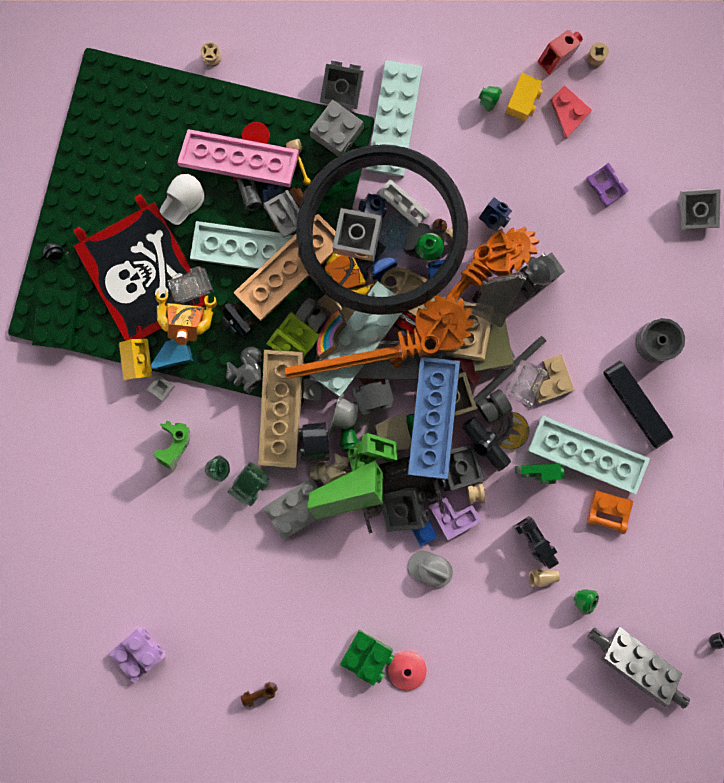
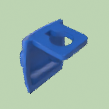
[372,257,398,287]

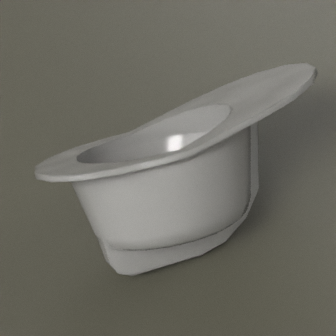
[327,394,359,437]
[408,550,453,588]

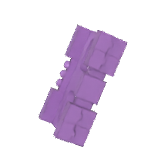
[586,163,629,207]

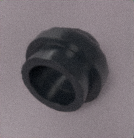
[43,243,63,263]

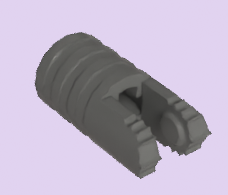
[237,178,262,211]

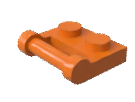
[587,490,634,534]

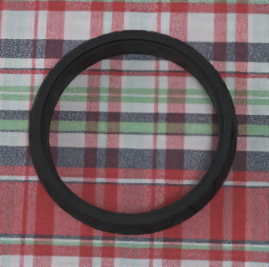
[296,144,468,315]

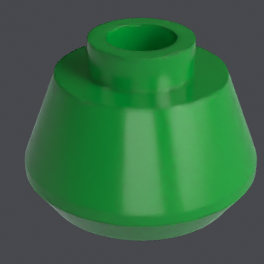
[478,86,502,111]
[416,233,444,261]
[574,589,599,615]

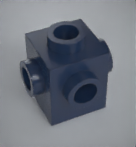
[358,193,387,219]
[479,197,512,232]

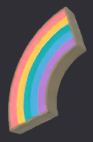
[317,309,347,359]

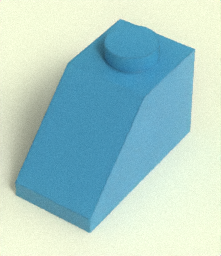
[151,339,193,370]

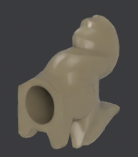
[309,453,351,485]

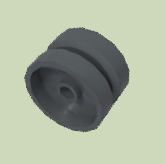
[635,318,685,363]

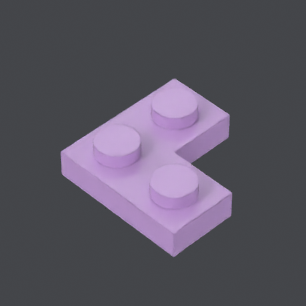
[429,497,482,540]

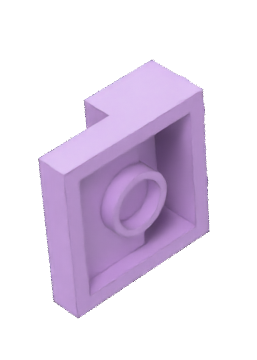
[109,627,165,683]

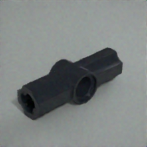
[462,417,511,472]

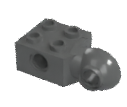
[514,252,565,299]

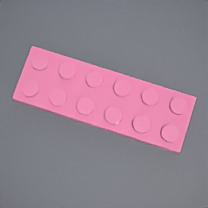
[178,129,299,187]

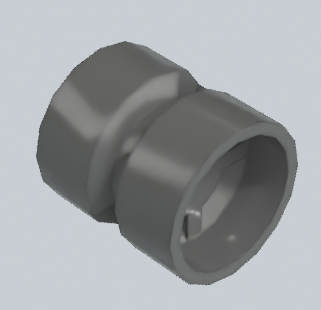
[295,297,332,333]
[476,389,512,424]

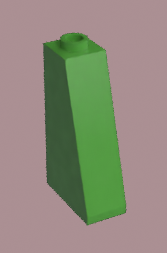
[307,461,383,520]

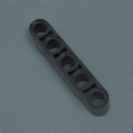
[603,360,673,449]

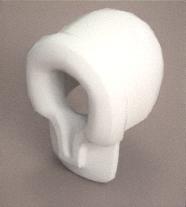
[160,174,204,225]

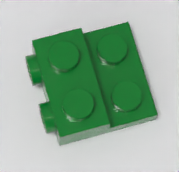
[515,463,565,484]
[340,630,394,686]

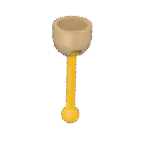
[286,139,311,186]

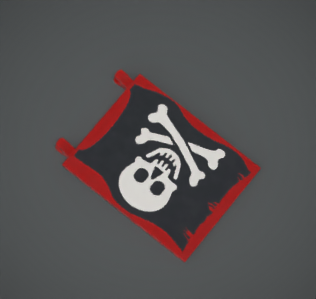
[74,194,210,341]

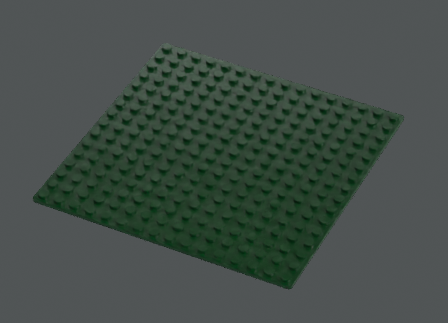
[8,48,374,407]

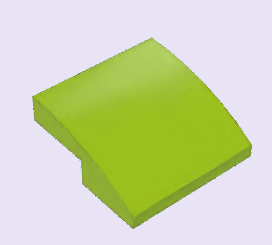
[266,312,320,359]

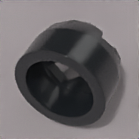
[709,632,724,649]

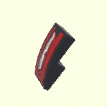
[393,311,417,334]

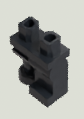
[513,516,559,569]

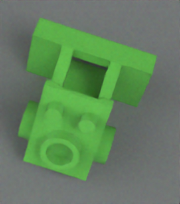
[153,421,190,471]
[347,433,397,471]

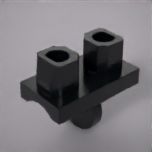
[221,301,256,339]

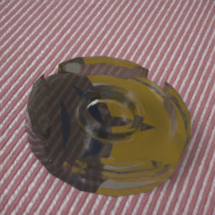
[491,411,530,450]

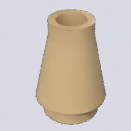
[529,569,560,588]

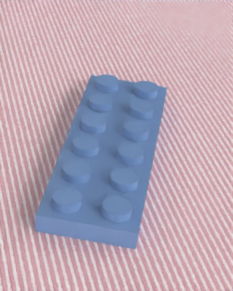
[408,357,460,479]

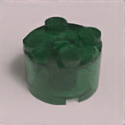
[227,461,270,507]

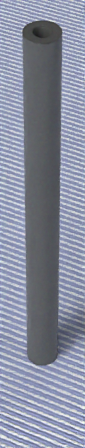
[474,336,546,404]

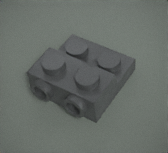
[320,60,364,109]
[438,443,484,492]
[381,486,430,532]

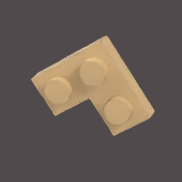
[531,355,575,403]

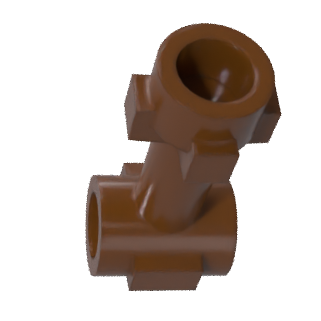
[241,682,278,707]

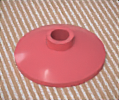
[388,651,427,691]

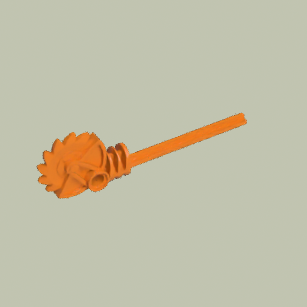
[390,227,539,369]
[285,294,474,379]

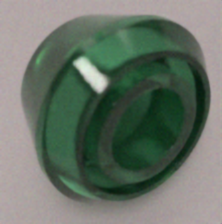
[205,455,230,482]

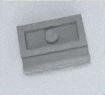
[263,190,299,238]

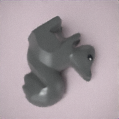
[226,347,262,394]

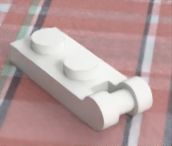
[378,180,430,227]

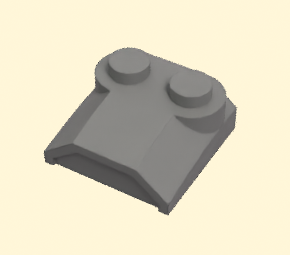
[677,189,721,230]

